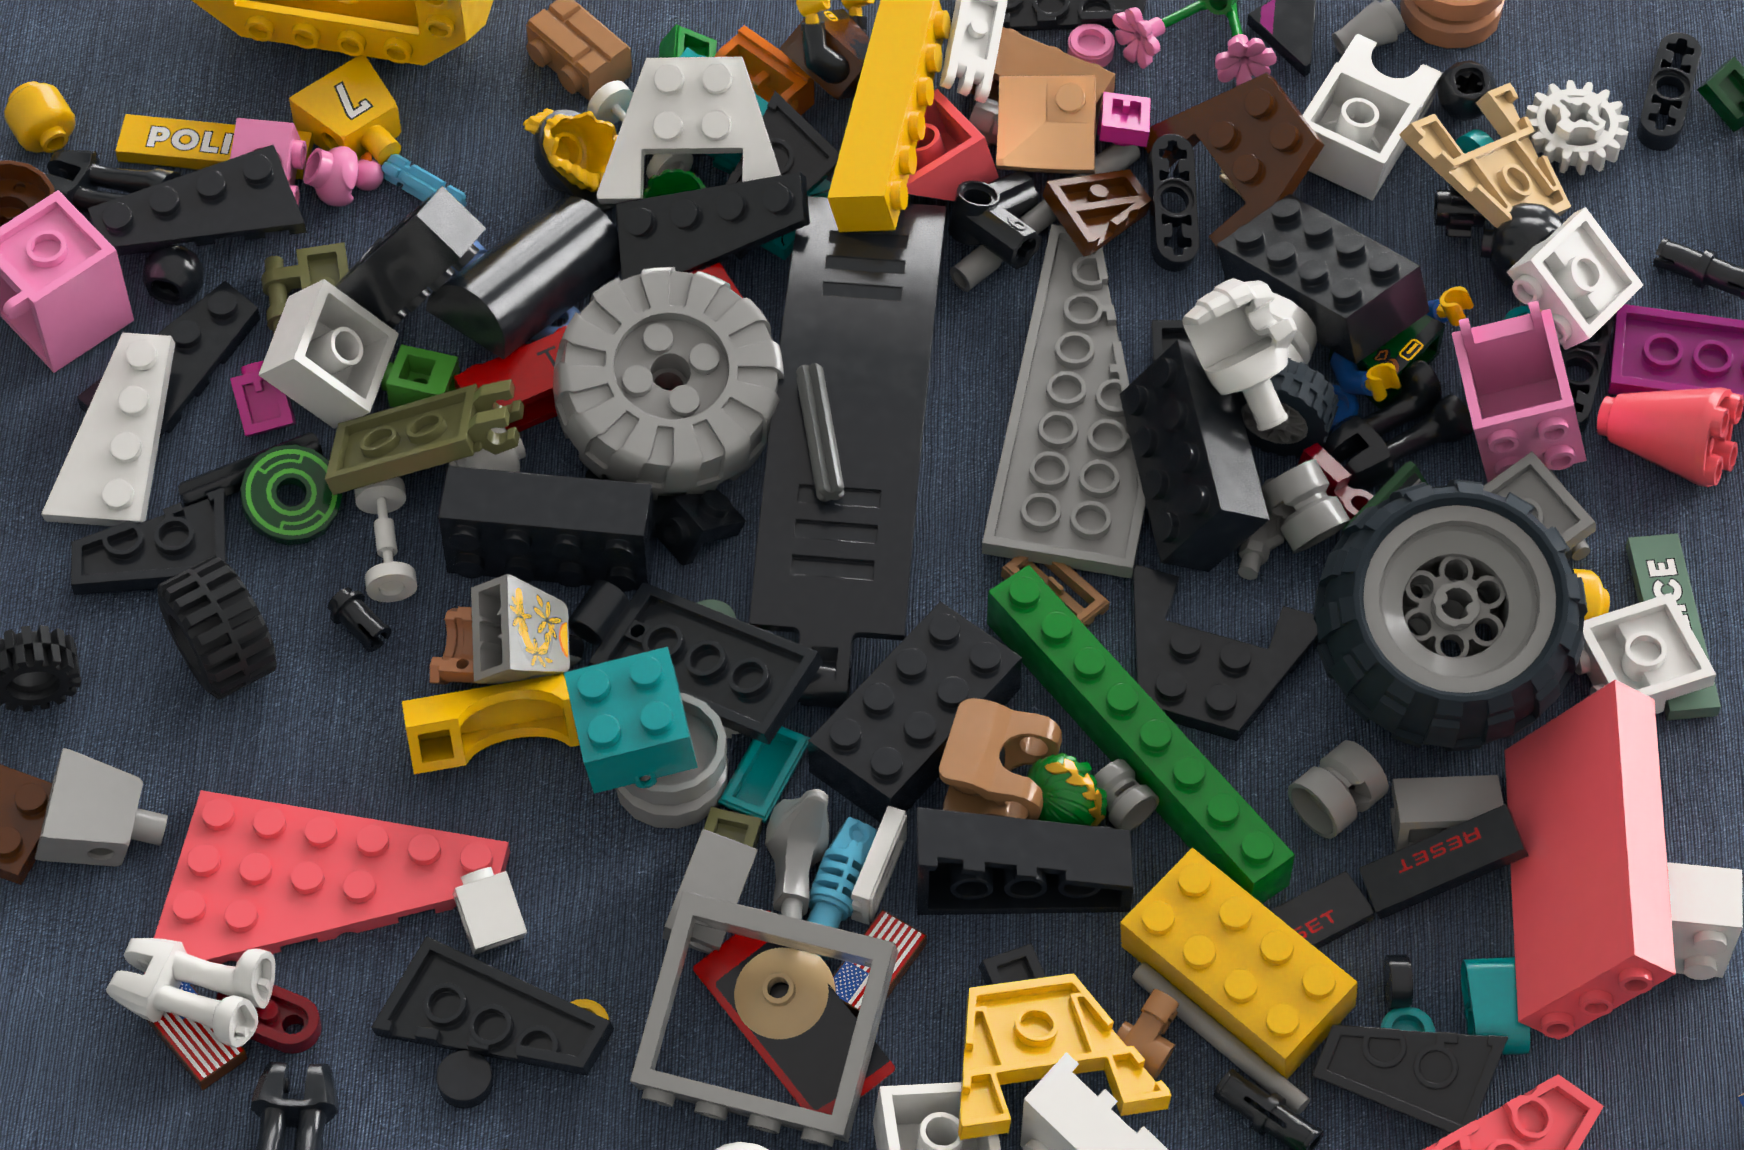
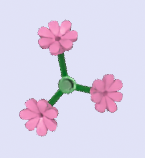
[1112,0,1277,86]

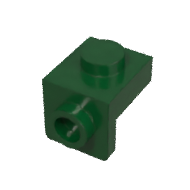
[1697,56,1744,132]

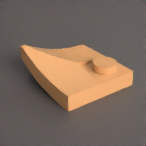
[996,75,1096,174]

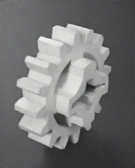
[1525,80,1629,175]

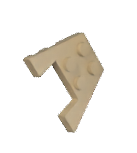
[1399,83,1571,228]

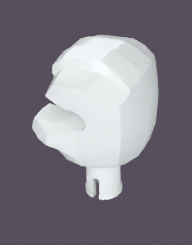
[1182,278,1297,431]

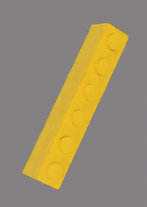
[827,0,951,232]

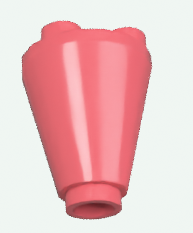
[1597,387,1744,487]

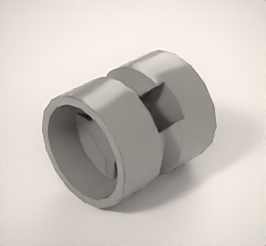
[1261,459,1350,554]
[1288,740,1389,839]

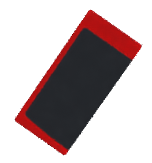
[693,910,896,1115]

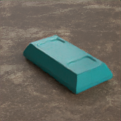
[718,726,810,823]

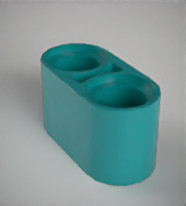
[1461,956,1531,1055]

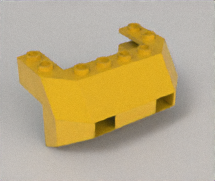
[191,0,493,66]

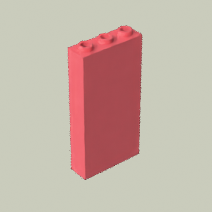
[1505,680,1676,1040]

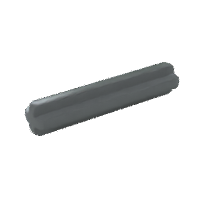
[796,363,844,502]

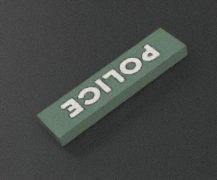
[1625,533,1721,721]

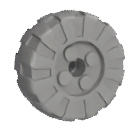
[553,267,784,500]

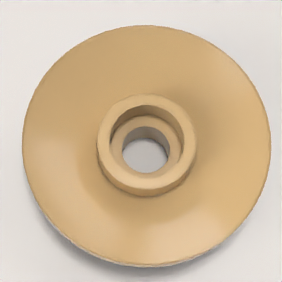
[734,948,836,1039]

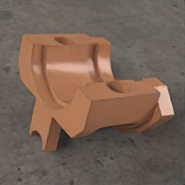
[430,606,487,685]

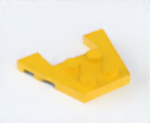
[958,973,1172,1140]

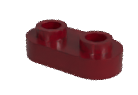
[216,985,322,1054]

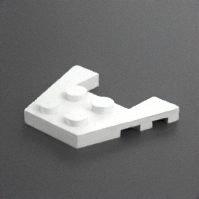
[597,56,781,204]

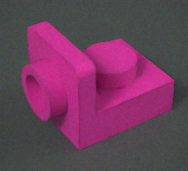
[1097,92,1151,147]
[230,361,296,437]

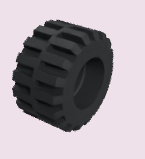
[158,556,277,700]

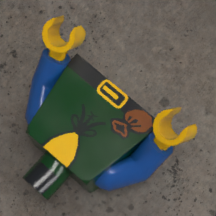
[1329,286,1474,409]

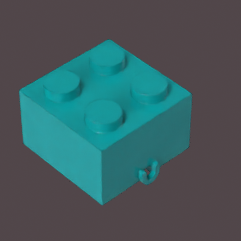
[564,647,698,794]

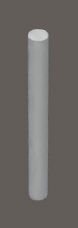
[1132,962,1310,1114]

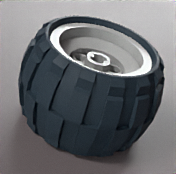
[1313,479,1588,752]

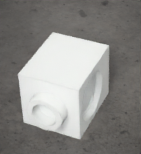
[453,867,527,955]

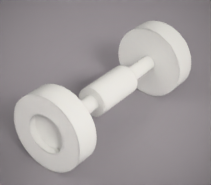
[587,80,693,179]
[354,477,417,602]

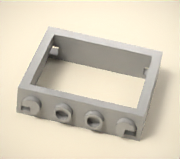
[630,890,898,1147]

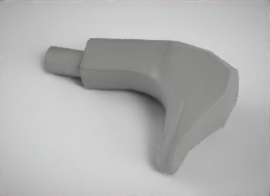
[765,789,830,920]

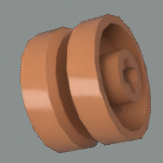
[1400,0,1505,49]

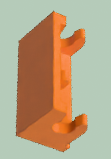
[714,25,815,115]

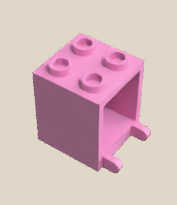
[0,190,134,373]
[1452,301,1587,482]

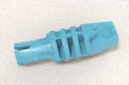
[807,817,877,961]

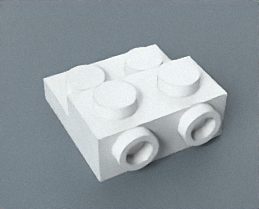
[1507,207,1643,350]
[1575,593,1716,714]

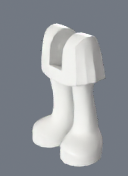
[106,938,276,1048]

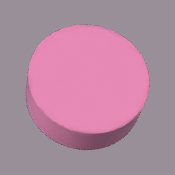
[1067,23,1115,67]

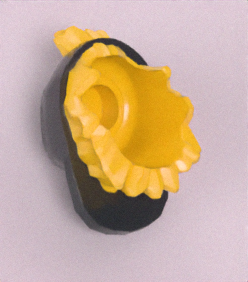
[523,108,618,213]

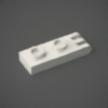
[939,0,1008,103]

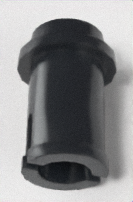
[328,587,392,652]

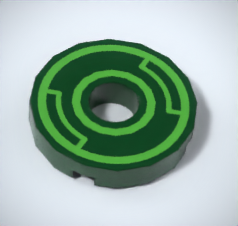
[240,444,342,545]

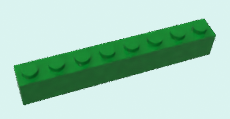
[987,565,1295,904]

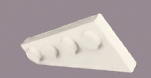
[41,332,175,526]

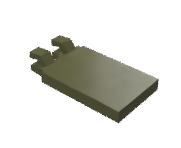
[325,379,524,495]

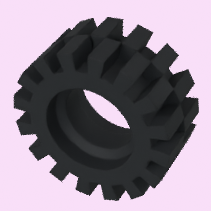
[0,625,81,712]

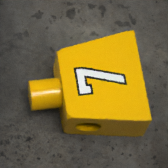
[289,55,402,165]

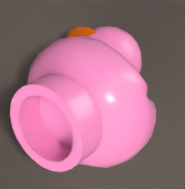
[303,146,384,207]

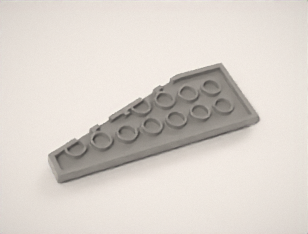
[982,224,1146,579]

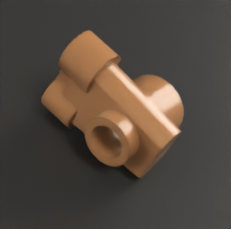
[1116,989,1179,1080]

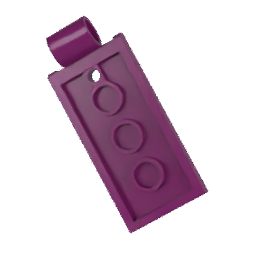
[1608,304,1744,412]

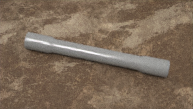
[950,143,1140,292]

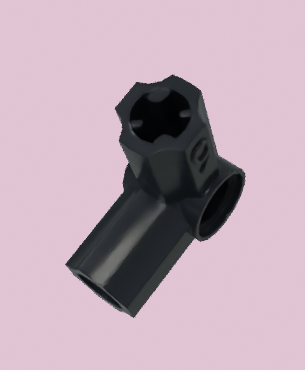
[948,170,1042,270]

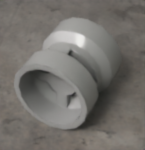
[1094,759,1159,831]

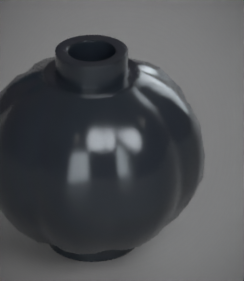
[1480,203,1562,290]

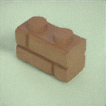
[526,0,632,101]

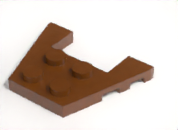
[1144,72,1325,249]

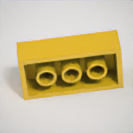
[1120,847,1358,1079]

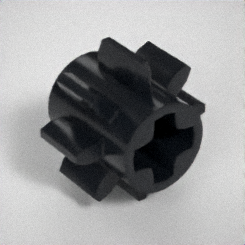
[1433,183,1485,238]

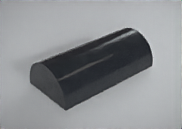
[426,196,621,360]

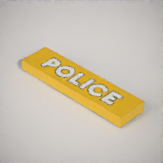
[115,114,314,179]

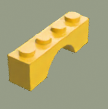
[402,673,580,774]

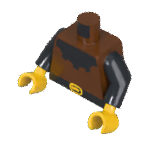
[779,0,875,100]

